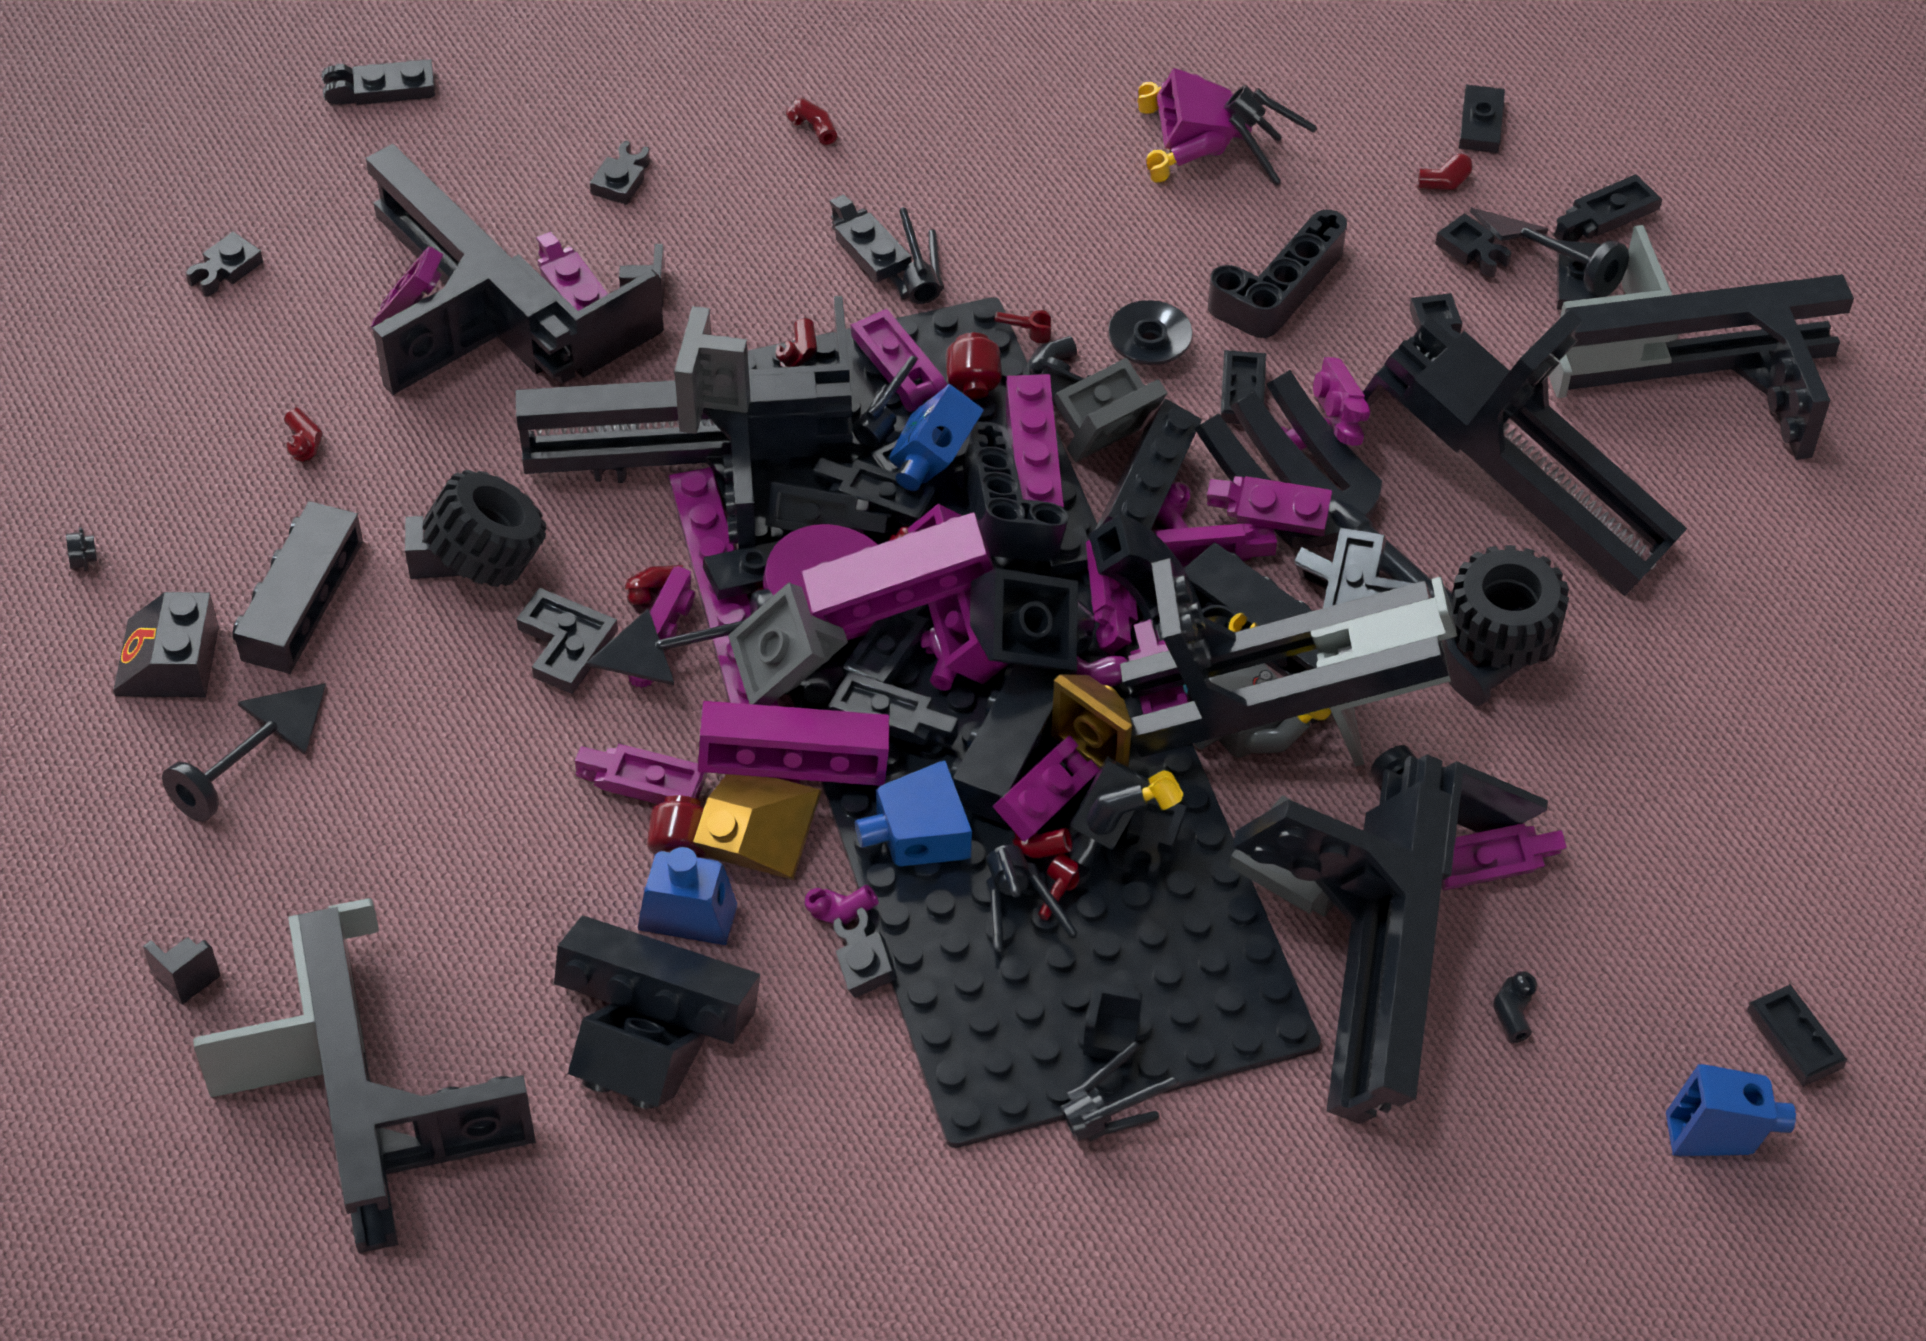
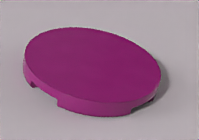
[763,524,878,640]

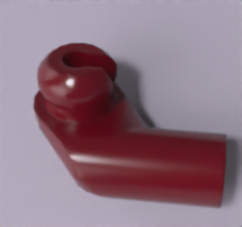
[786,98,838,145]
[1418,153,1473,190]
[775,318,817,367]
[284,408,323,462]
[624,565,683,605]
[1012,828,1072,859]

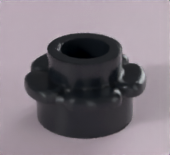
[66,528,97,571]

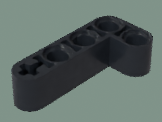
[1208,209,1347,338]
[963,422,1069,562]

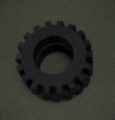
[422,470,547,587]
[1450,545,1569,669]

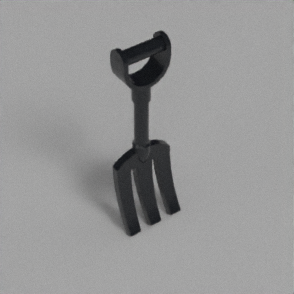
[1194,370,1556,706]

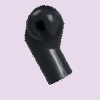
[1028,336,1077,375]
[1493,971,1538,1043]

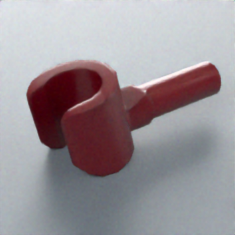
[994,310,1051,344]
[1038,853,1080,920]

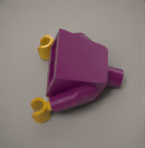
[1137,68,1253,183]

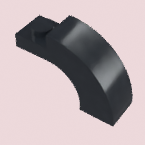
[1089,514,1200,641]

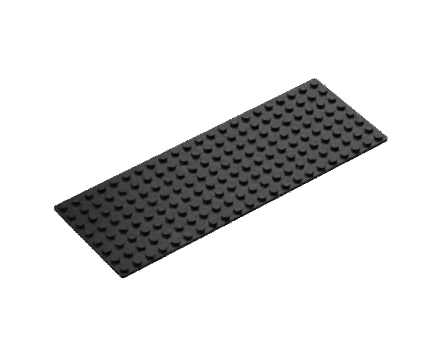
[699,297,1321,1148]

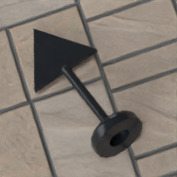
[1470,207,1629,297]
[586,589,773,686]
[162,683,326,822]

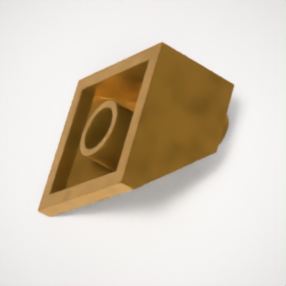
[1051,674,1132,768]
[693,774,821,880]

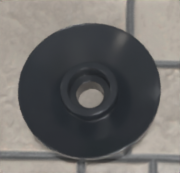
[1108,300,1192,365]

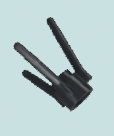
[1224,84,1317,185]
[889,207,945,304]
[852,356,917,450]
[986,844,1077,954]
[1060,1041,1179,1142]

